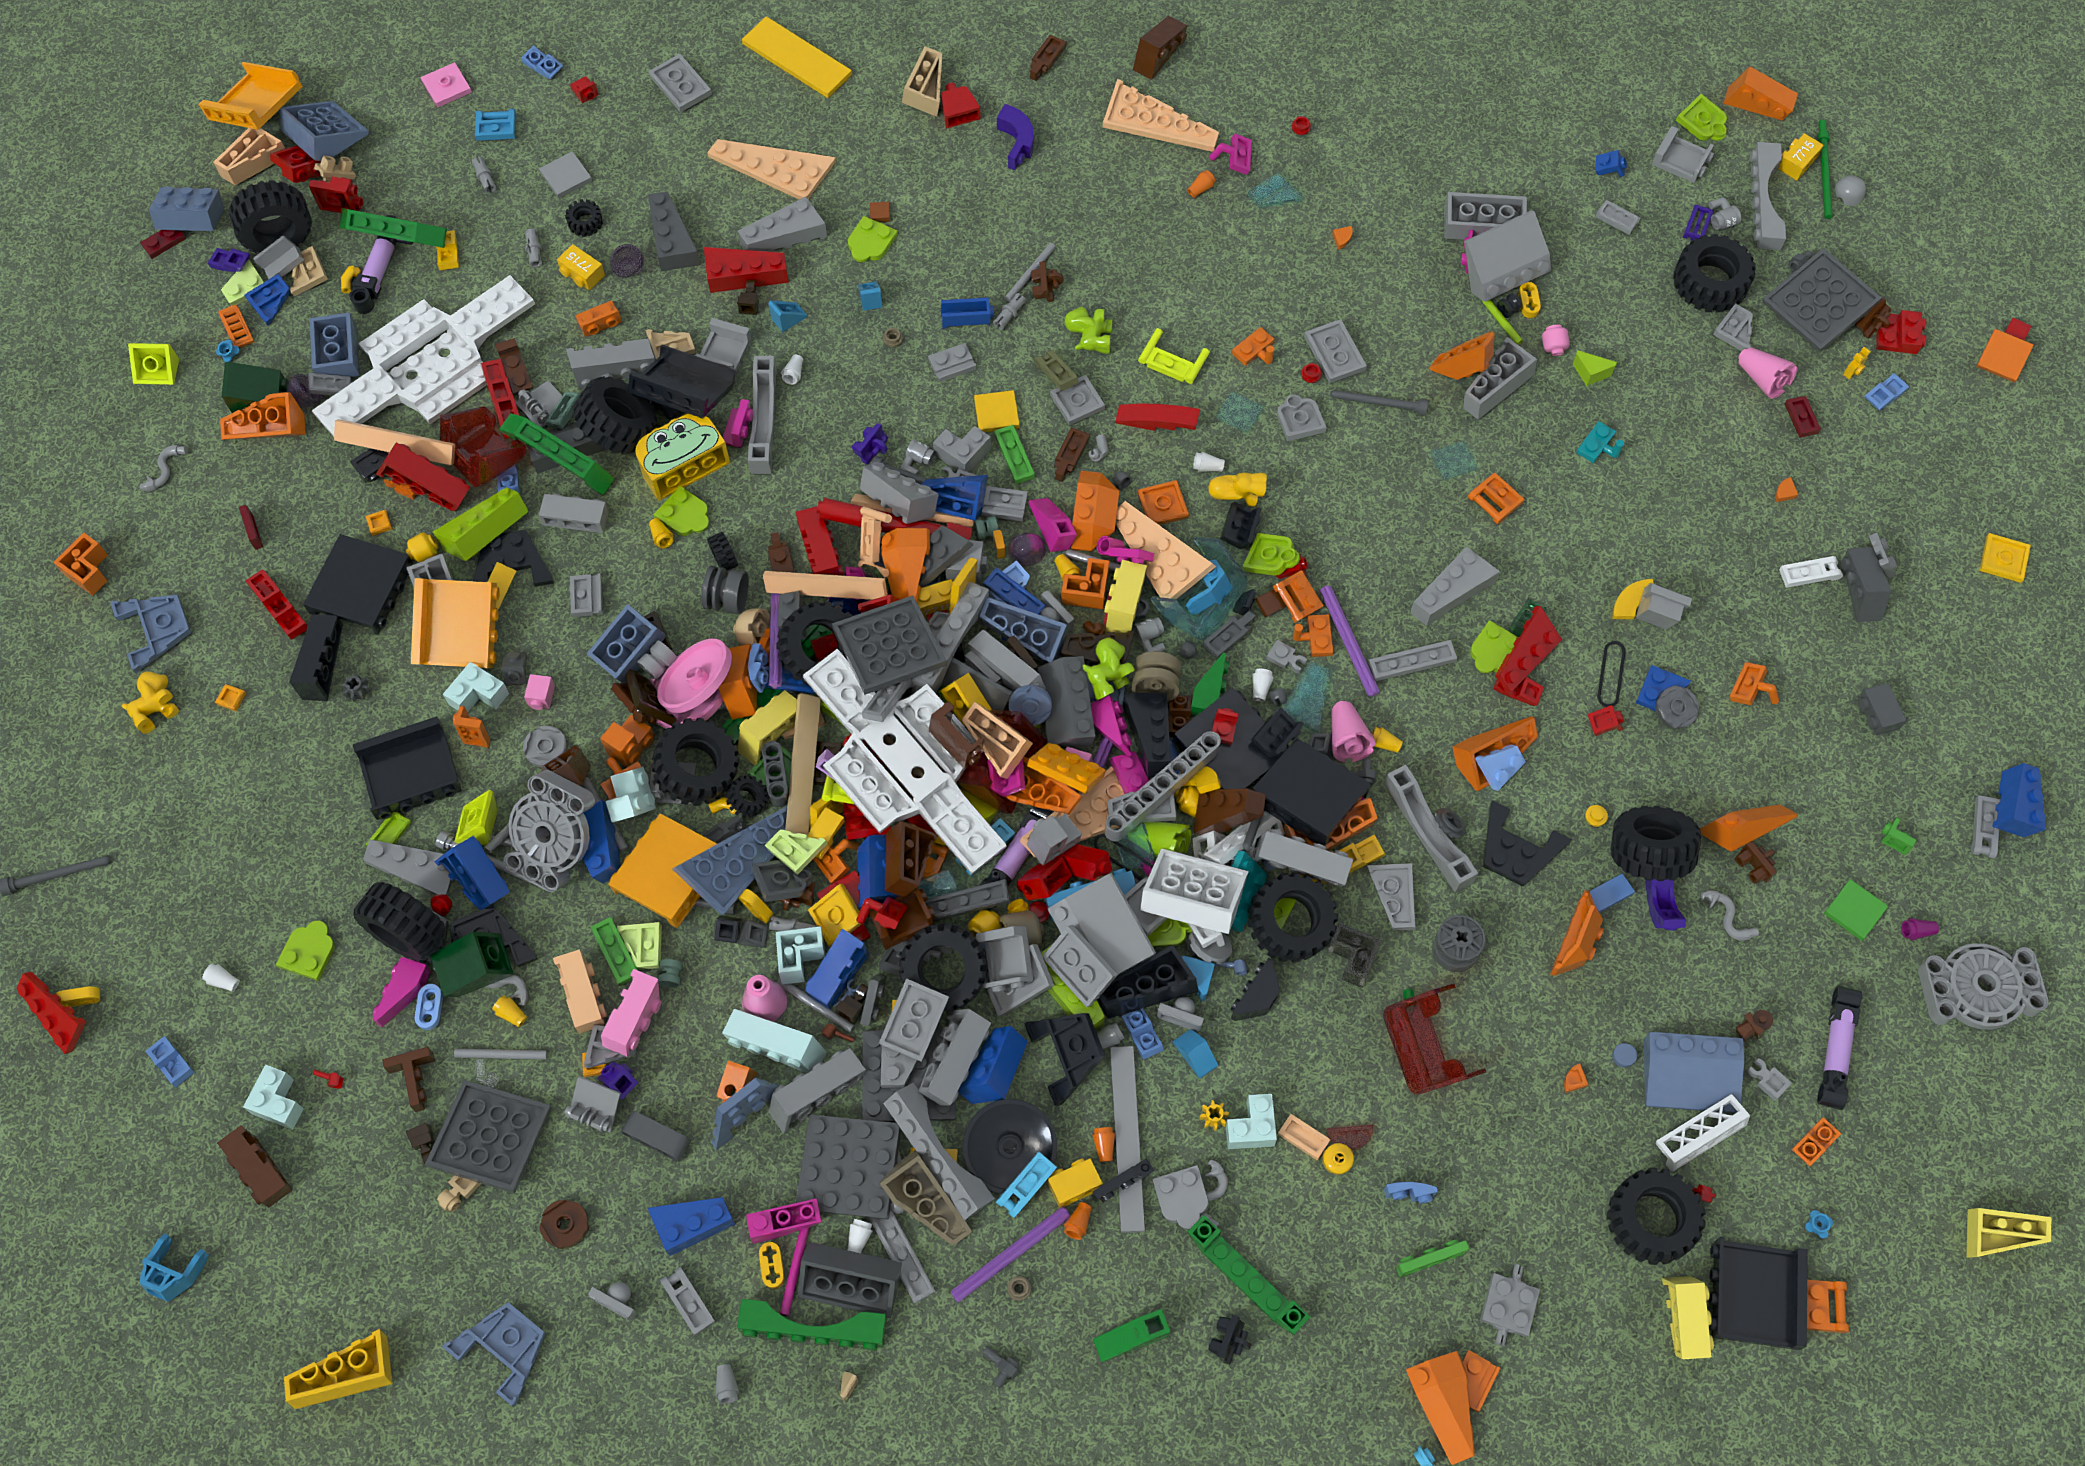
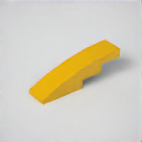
[1301,834,1386,884]

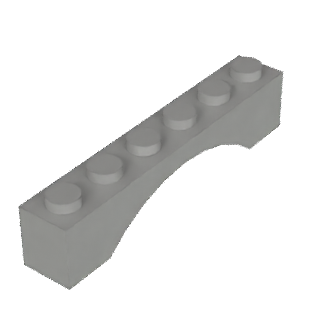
[1750,142,1786,250]
[748,356,777,474]
[912,582,989,693]
[1384,765,1478,893]
[883,1083,995,1220]

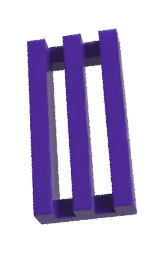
[1683,204,1714,240]

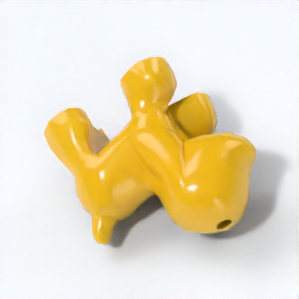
[1208,472,1267,507]
[122,671,179,734]

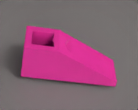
[1028,498,1077,552]
[1091,695,1132,756]
[373,957,432,1027]
[746,1198,822,1244]

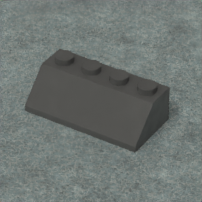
[526,422,605,474]
[1037,656,1095,748]
[936,658,1012,722]
[798,1242,902,1318]

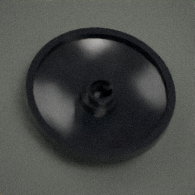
[963,1099,1057,1195]

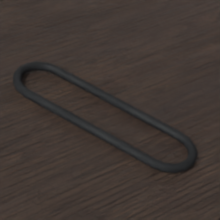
[1597,641,1626,707]
[1094,834,1153,880]

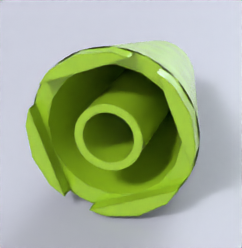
[1128,822,1192,857]

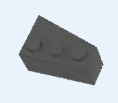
[1842,547,1892,622]

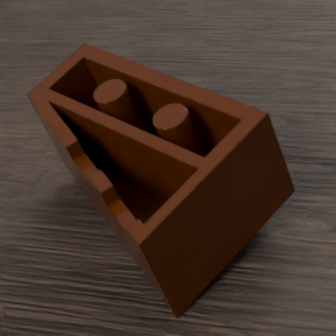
[1133,16,1187,80]
[540,744,591,795]
[1193,789,1266,835]
[885,821,938,897]

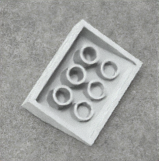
[1140,848,1248,934]

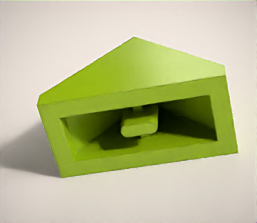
[1573,350,1617,386]

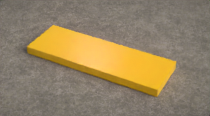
[742,16,852,98]

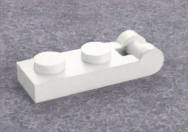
[1779,556,1843,588]

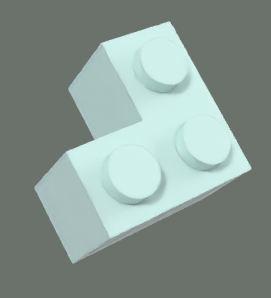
[443,662,509,712]
[606,767,656,822]
[776,926,825,985]
[243,1065,304,1130]
[1226,1094,1277,1149]

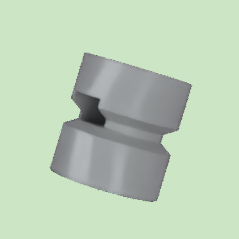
[637,640,677,681]

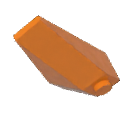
[220,392,306,440]
[881,528,930,603]
[1452,716,1538,791]
[1005,756,1082,815]
[1700,804,1797,852]
[1406,1351,1475,1465]

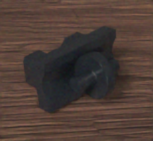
[1208,1314,1252,1365]

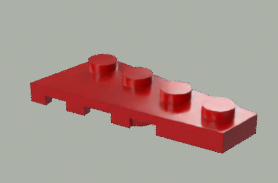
[1495,606,1562,692]
[16,971,86,1054]

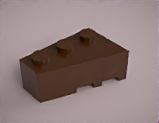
[217,1125,293,1208]

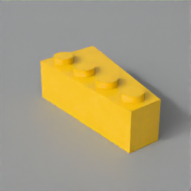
[284,1329,393,1409]

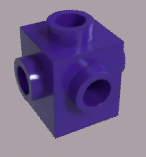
[597,1061,638,1100]

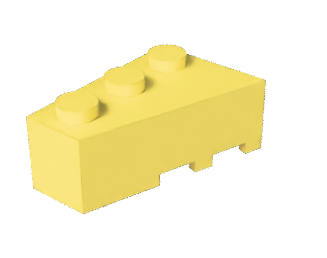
[1104,560,1147,634]
[738,690,797,765]
[1967,1208,2052,1258]
[1662,1276,1714,1359]

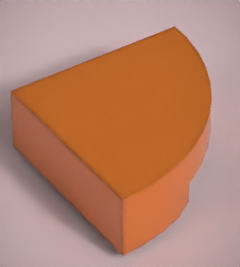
[1332,226,1353,249]
[1775,477,1798,502]
[1564,1063,1589,1093]

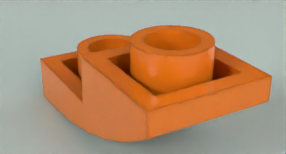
[1791,1117,1841,1167]

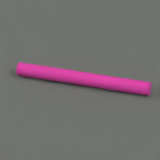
[780,1227,810,1316]

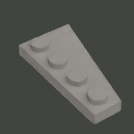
[363,839,452,896]

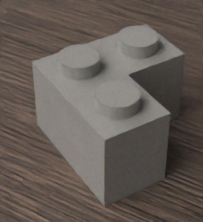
[933,426,991,473]
[1027,814,1082,865]

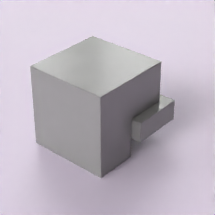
[945,540,988,585]
[407,554,454,587]
[1636,583,1692,629]

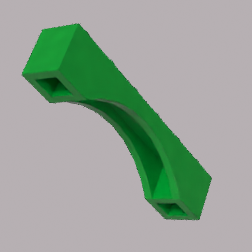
[737,1299,887,1351]

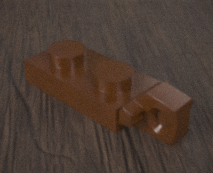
[1030,35,1067,81]
[1054,427,1090,482]
[768,532,794,573]

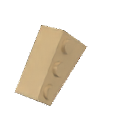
[902,46,942,116]

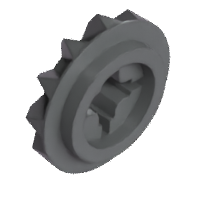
[1435,808,1466,839]

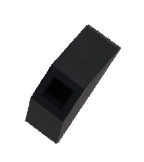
[1230,958,1280,1021]

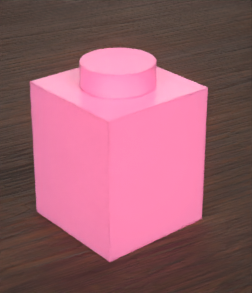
[524,674,555,710]

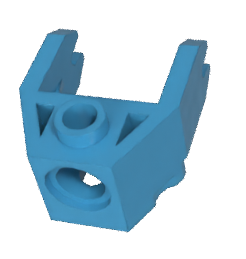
[1186,559,1233,614]
[140,1233,209,1302]

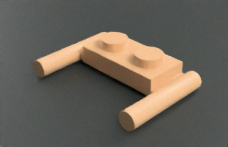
[858,506,892,577]

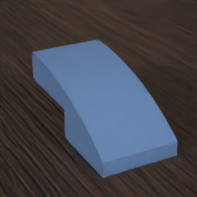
[1864,373,1909,411]
[146,1036,195,1088]

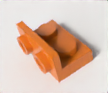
[575,300,622,337]
[453,706,491,748]

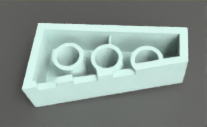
[722,1009,827,1073]

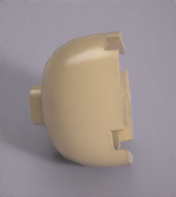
[733,608,770,646]

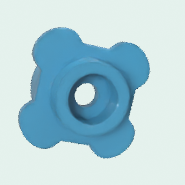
[216,340,240,362]
[1805,1210,1833,1239]

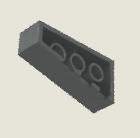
[648,191,700,271]

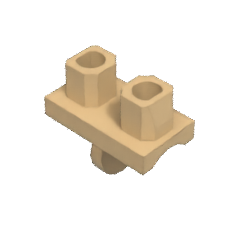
[314,155,356,183]

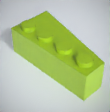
[433,487,529,561]
[1041,945,1105,1030]

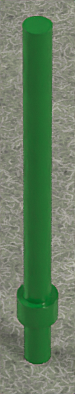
[1817,119,1833,219]

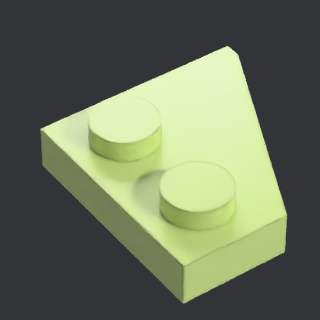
[765,829,827,875]
[617,922,662,970]

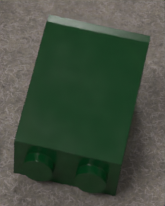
[222,362,289,413]
[430,932,514,997]

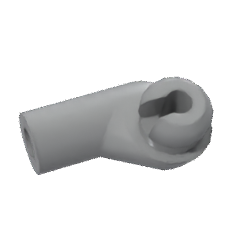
[1089,434,1109,462]

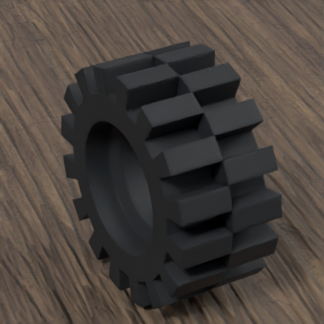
[565,199,603,237]
[707,532,738,571]
[726,775,769,818]

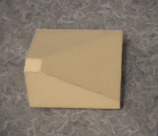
[840,1371,858,1401]

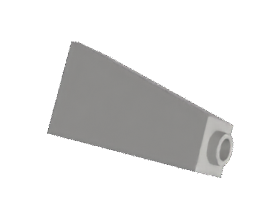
[968,630,1046,692]

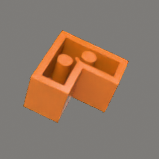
[53,533,108,596]
[1061,558,1109,609]
[600,715,655,768]

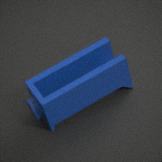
[941,297,994,329]

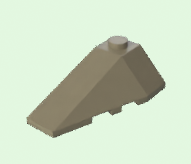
[879,1150,972,1246]

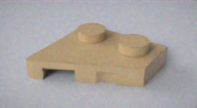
[290,246,328,296]
[645,329,696,359]

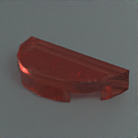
[1326,1125,1373,1151]

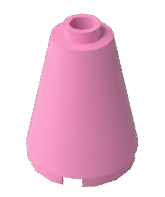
[1738,347,1798,399]
[1332,701,1376,762]
[742,975,787,1022]

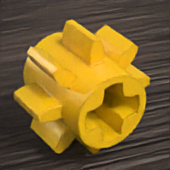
[1199,1100,1229,1131]

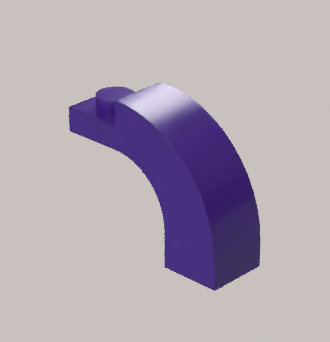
[997,104,1034,170]
[1645,879,1686,931]

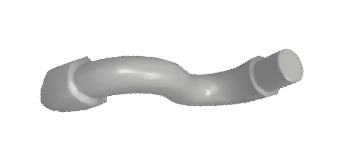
[140,445,188,492]
[1700,890,1759,941]
[486,975,528,1007]
[1200,1159,1228,1227]

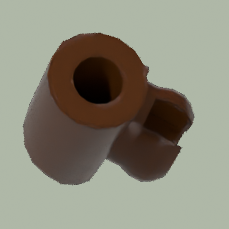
[1082,621,1105,635]

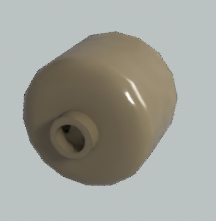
[999,910,1044,949]

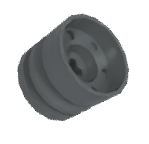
[701,566,749,615]
[1432,915,1486,972]

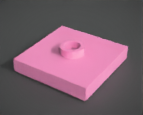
[420,62,472,108]

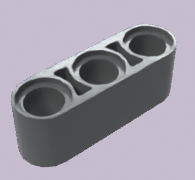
[762,741,789,807]
[621,1111,691,1162]

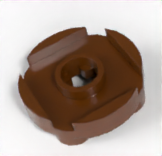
[540,1200,589,1249]

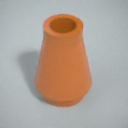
[1187,170,1216,198]
[1092,1127,1115,1162]
[1064,1202,1092,1240]

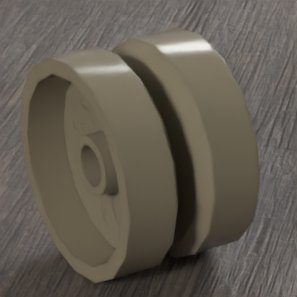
[1132,651,1181,702]

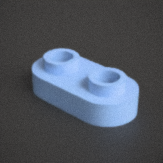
[415,984,443,1030]

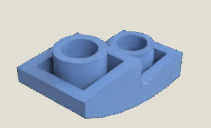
[521,45,563,79]
[495,454,520,493]
[748,643,769,692]
[1122,1009,1164,1060]
[1384,1182,1438,1204]

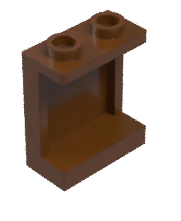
[928,701,985,769]
[869,887,936,950]

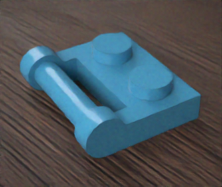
[475,109,517,141]

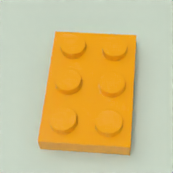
[1027,743,1106,794]

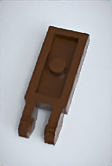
[611,683,657,724]

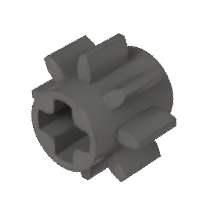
[341,674,370,702]

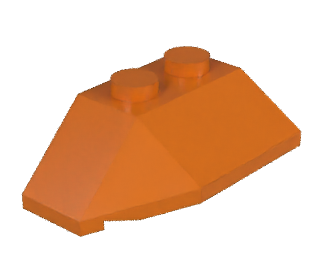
[1429,331,1495,380]
[1071,471,1120,552]
[1550,890,1604,976]

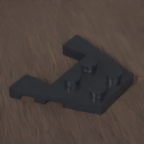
[473,529,554,587]
[1483,800,1571,887]
[450,905,538,967]
[1024,1013,1105,1106]

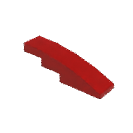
[480,358,519,439]
[1115,403,1200,431]
[245,569,307,640]

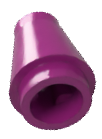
[1901,918,1939,941]

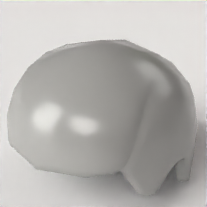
[1835,175,1866,206]

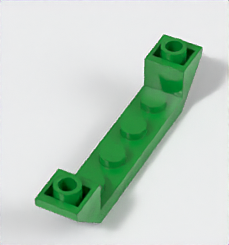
[339,208,447,248]
[499,413,615,496]
[1187,1214,1310,1335]

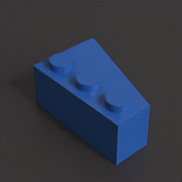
[921,475,988,521]
[1992,763,2046,837]
[582,800,621,883]
[858,834,899,909]
[434,836,510,910]
[805,929,870,1009]
[958,1026,1028,1104]
[647,1197,736,1256]

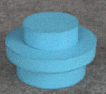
[1413,1446,1436,1466]

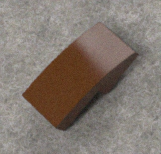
[1255,587,1295,618]
[1168,695,1191,738]

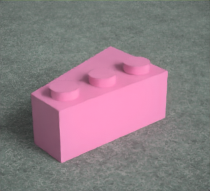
[601,969,662,1057]

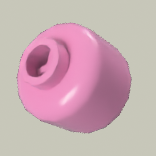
[1542,325,1570,356]

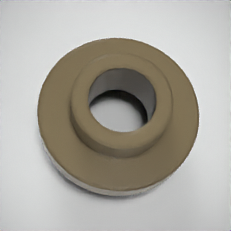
[883,328,903,347]
[1007,1276,1031,1301]

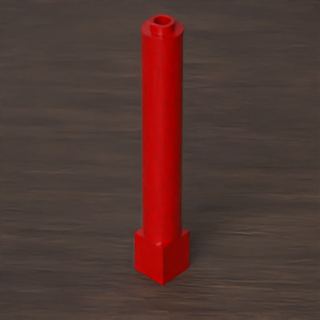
[816,497,972,540]

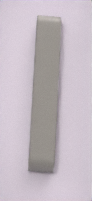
[1105,731,1221,841]

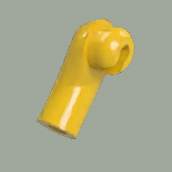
[341,265,361,293]
[708,797,736,815]

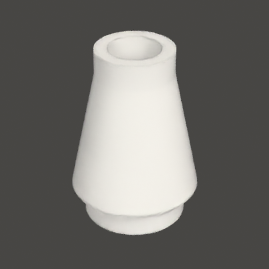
[781,354,803,385]
[1193,452,1225,472]
[1253,669,1274,702]
[202,964,240,992]
[847,1219,873,1253]

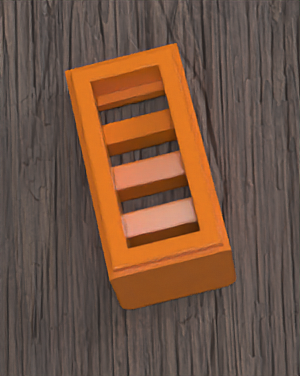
[218,305,254,348]

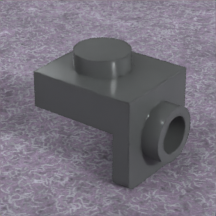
[501,651,527,685]
[879,940,908,976]

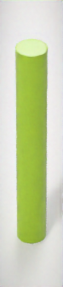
[1482,299,1523,345]

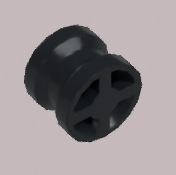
[1497,293,1522,318]

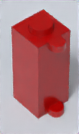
[1054,844,1112,881]

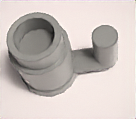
[1708,197,1741,230]
[901,439,936,475]
[1133,617,1165,652]

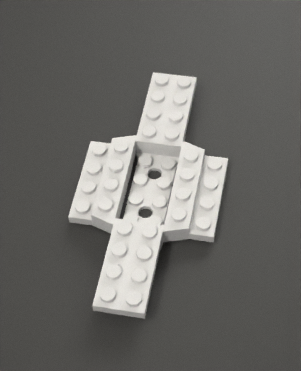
[312,275,535,437]
[803,649,1007,875]

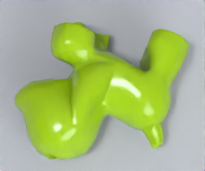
[1064,306,1112,354]
[1083,638,1135,700]

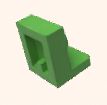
[1881,817,1916,855]

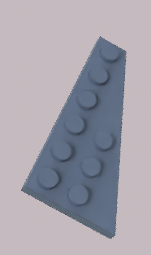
[672,806,787,915]

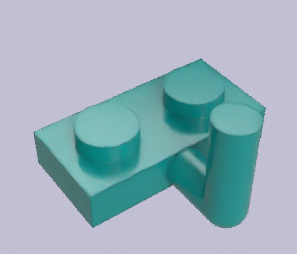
[1576,421,1624,463]

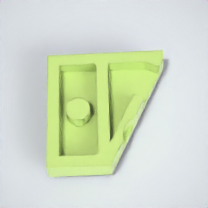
[221,259,264,306]

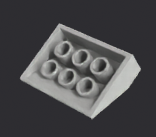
[1464,210,1551,302]
[1048,873,1156,976]

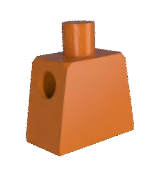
[716,1060,758,1103]

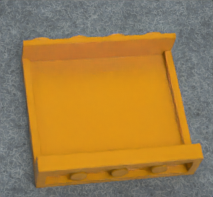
[198,62,303,130]
[411,578,500,668]
[608,813,717,928]

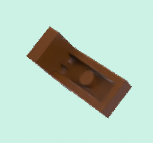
[495,338,533,395]
[382,1047,435,1112]

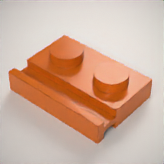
[1462,1350,1500,1413]

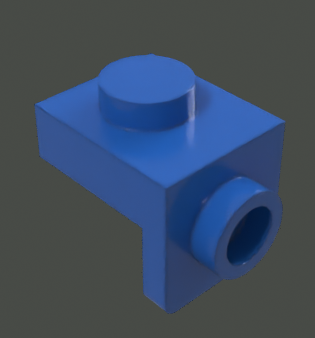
[1596,150,1627,177]

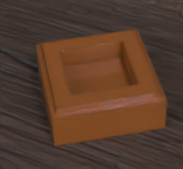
[870,202,890,222]

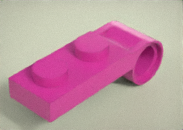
[1097,536,1155,565]

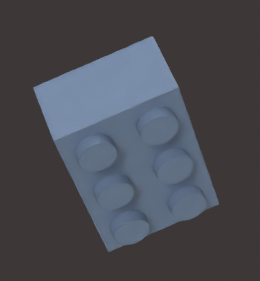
[149,187,224,231]
[310,312,360,377]
[587,604,667,683]

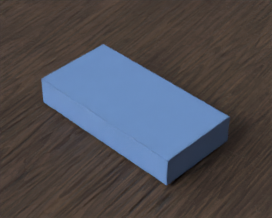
[1589,873,1635,912]

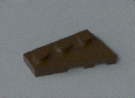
[1061,631,1134,665]
[625,669,677,726]

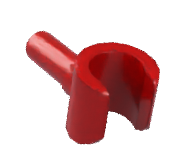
[313,1069,343,1089]

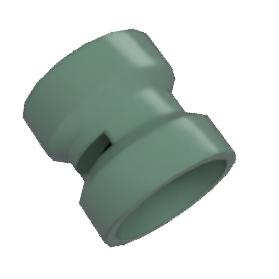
[974,516,999,540]
[658,959,683,988]

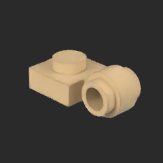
[437,1176,481,1212]

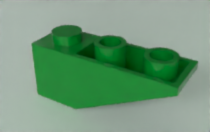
[1191,653,1229,716]
[1093,1309,1170,1363]

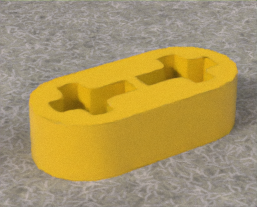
[1518,282,1541,318]
[739,889,774,923]
[55,986,100,1007]
[759,1242,785,1289]

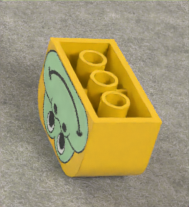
[636,414,730,501]

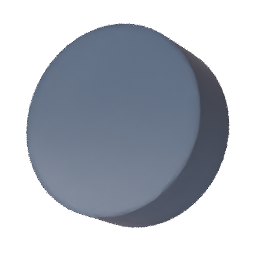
[1612,1043,1637,1068]

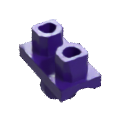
[852,423,888,465]

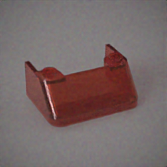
[1383,984,1486,1095]

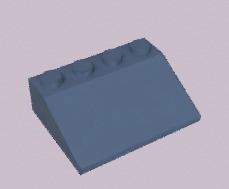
[279,101,369,161]
[1643,1032,1744,1113]

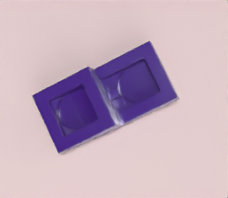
[208,248,250,272]

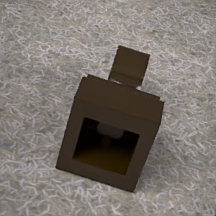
[737,280,759,315]
[836,984,868,1024]
[406,1123,435,1164]

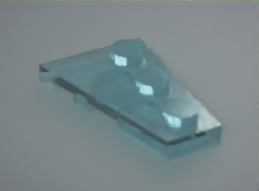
[1282,661,1330,734]

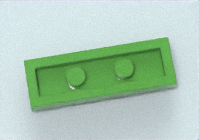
[994,425,1035,485]
[590,917,637,986]
[1396,1239,1469,1278]

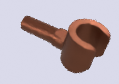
[821,1024,854,1043]

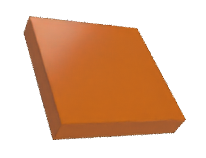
[1976,329,2033,382]
[1137,480,1189,525]

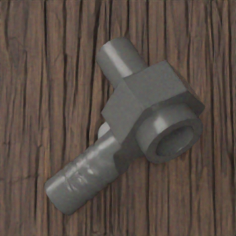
[1789,250,1812,272]
[1354,759,1376,787]
[982,1346,1019,1388]

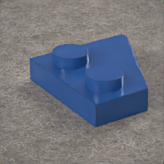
[244,274,291,326]
[1636,665,1691,711]

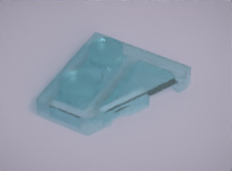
[1247,173,1302,208]

